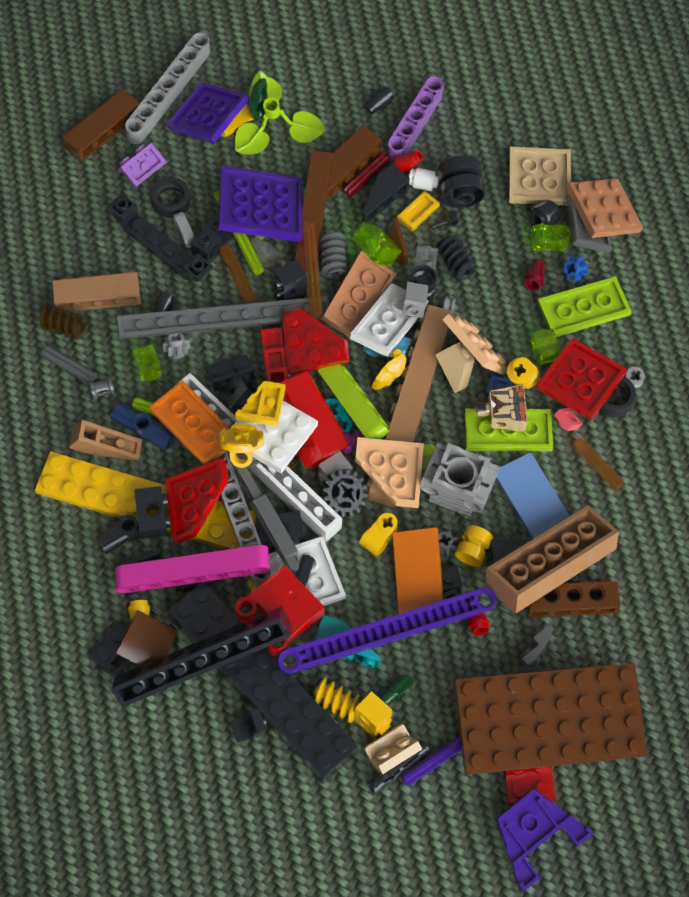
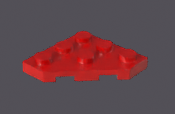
[282,308,350,376]
[165,458,228,543]

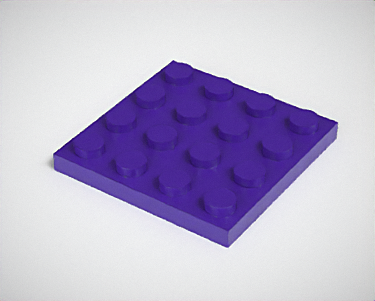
[218,166,303,242]

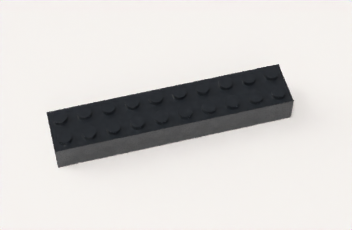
[168,582,358,784]

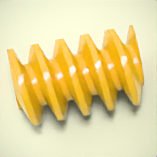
[507,357,540,389]
[312,677,360,723]

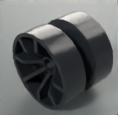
[438,155,486,209]

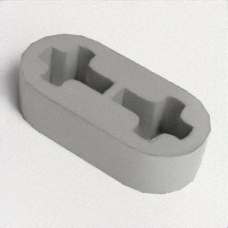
[173,212,195,249]

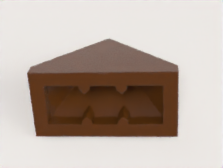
[379,219,409,266]

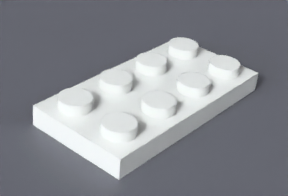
[350,283,428,357]

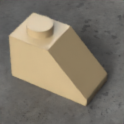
[436,342,475,393]

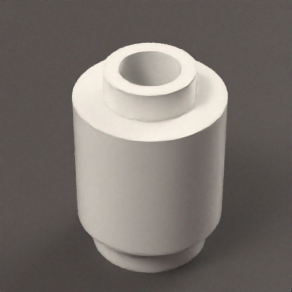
[409,168,439,192]

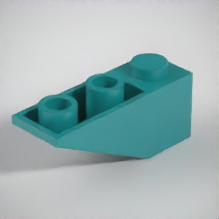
[314,615,381,668]

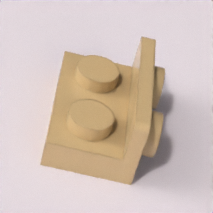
[364,724,422,774]

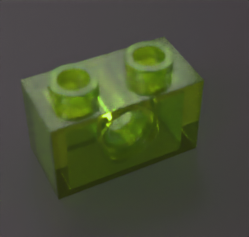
[352,222,401,268]

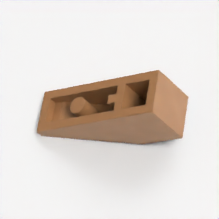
[68,420,142,461]

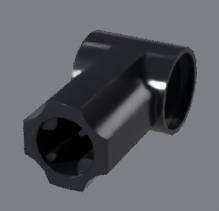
[96,515,140,554]

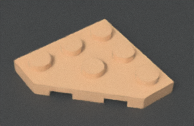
[355,437,424,508]

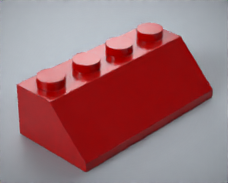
[280,371,351,468]

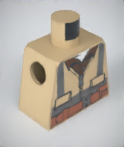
[476,385,527,431]

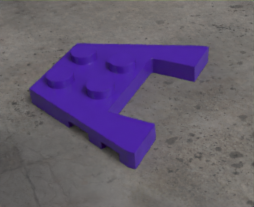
[496,789,594,891]

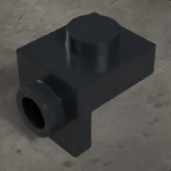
[230,708,266,743]

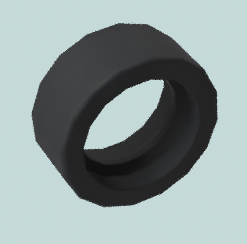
[151,177,190,218]
[599,376,636,417]

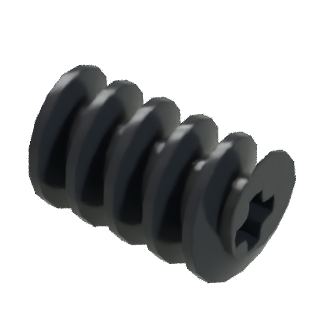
[435,234,477,281]

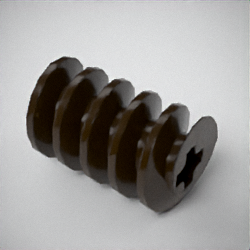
[40,303,88,340]

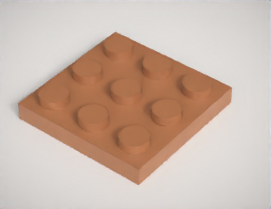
[566,179,643,238]

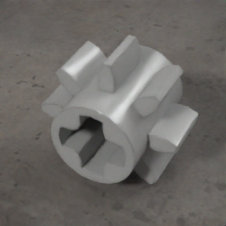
[163,333,190,359]

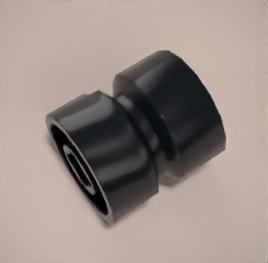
[409,265,437,302]

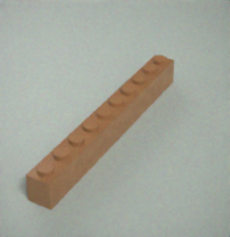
[366,305,453,507]

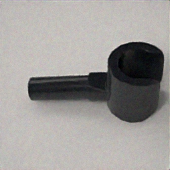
[430,210,458,230]

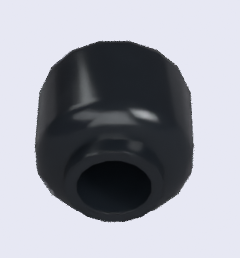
[530,200,561,230]

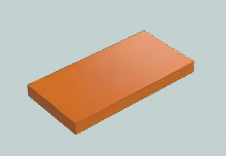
[149,380,230,465]
[393,527,444,614]

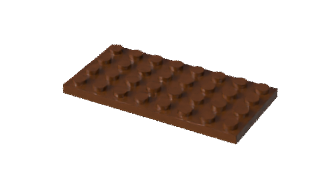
[454,663,647,775]

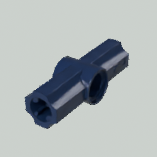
[111,402,175,451]

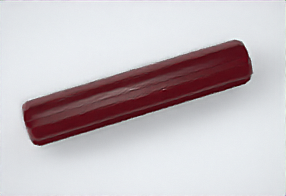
[343,152,390,197]

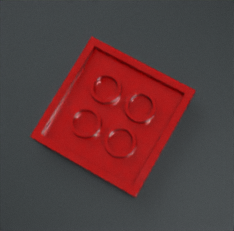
[536,338,627,421]

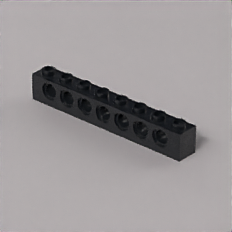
[111,606,292,708]

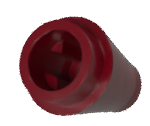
[523,259,545,291]

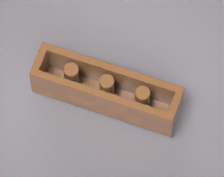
[53,271,141,313]

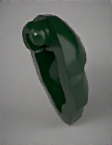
[247,78,268,120]

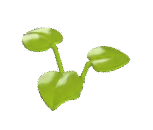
[235,71,325,155]

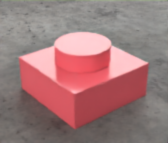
[554,408,582,431]

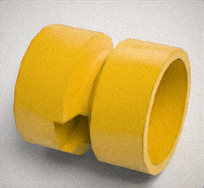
[455,525,493,567]

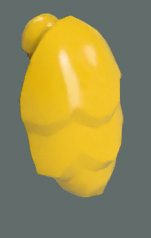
[371,349,406,391]

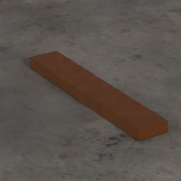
[295,151,333,273]

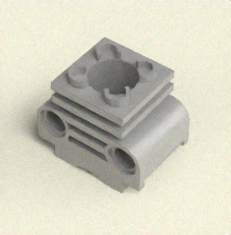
[420,443,500,517]

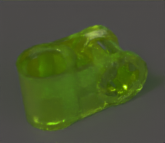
[531,224,571,251]

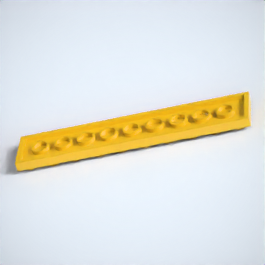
[35,452,256,550]

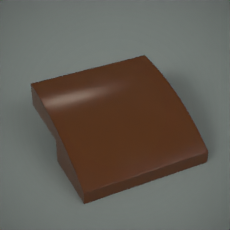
[115,610,178,666]

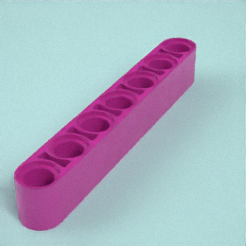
[114,545,270,593]

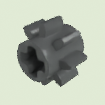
[439,529,458,558]

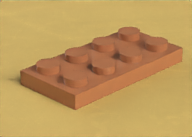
[321,251,396,342]

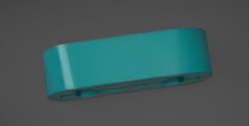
[326,398,352,434]

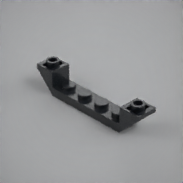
[107,193,213,282]

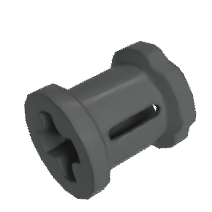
[89,376,115,400]

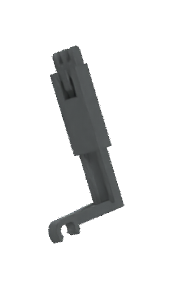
[232,454,299,576]

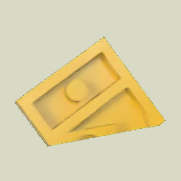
[235,381,286,427]

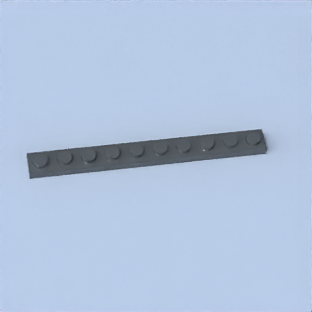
[116,296,329,339]

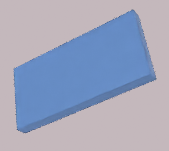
[496,453,570,539]

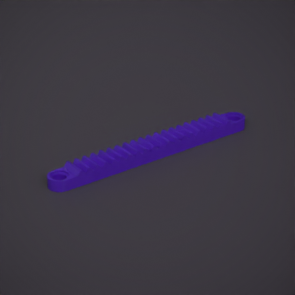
[277,588,497,674]

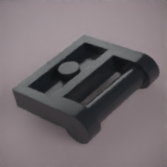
[88,621,133,678]

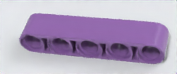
[387,77,443,161]

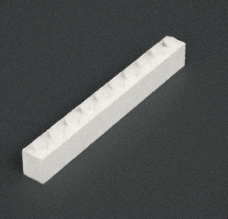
[176,373,342,542]

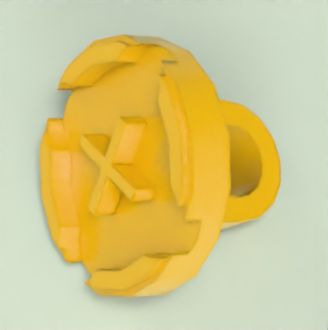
[219,424,264,468]

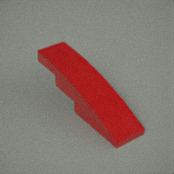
[261,328,289,383]

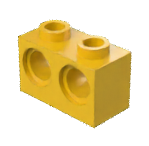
[354,691,392,739]

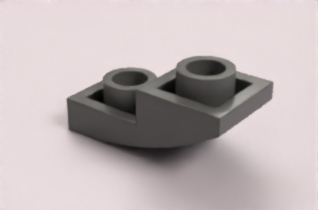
[520,624,553,666]

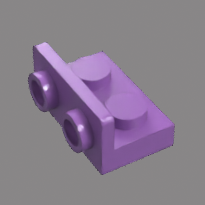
[117,143,167,188]

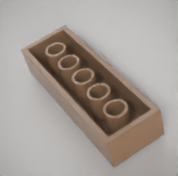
[485,505,619,613]

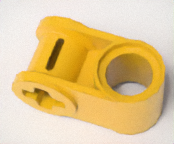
[359,513,398,557]

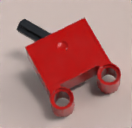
[235,555,325,657]

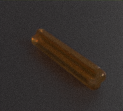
[574,438,624,491]

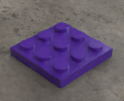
[166,82,249,144]

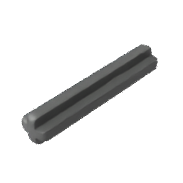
[41,345,98,384]

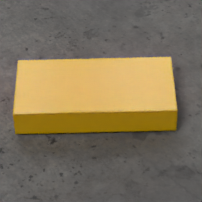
[397,191,440,232]

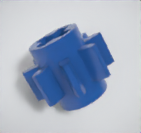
[562,255,589,281]

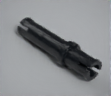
[367,740,430,795]

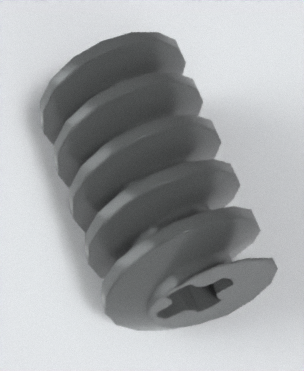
[320,232,347,280]

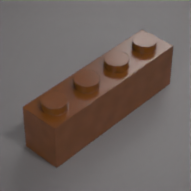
[63,89,139,163]
[326,125,382,201]

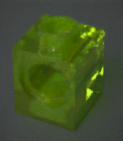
[531,328,561,365]
[133,344,162,381]

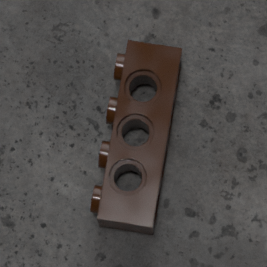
[526,579,621,618]

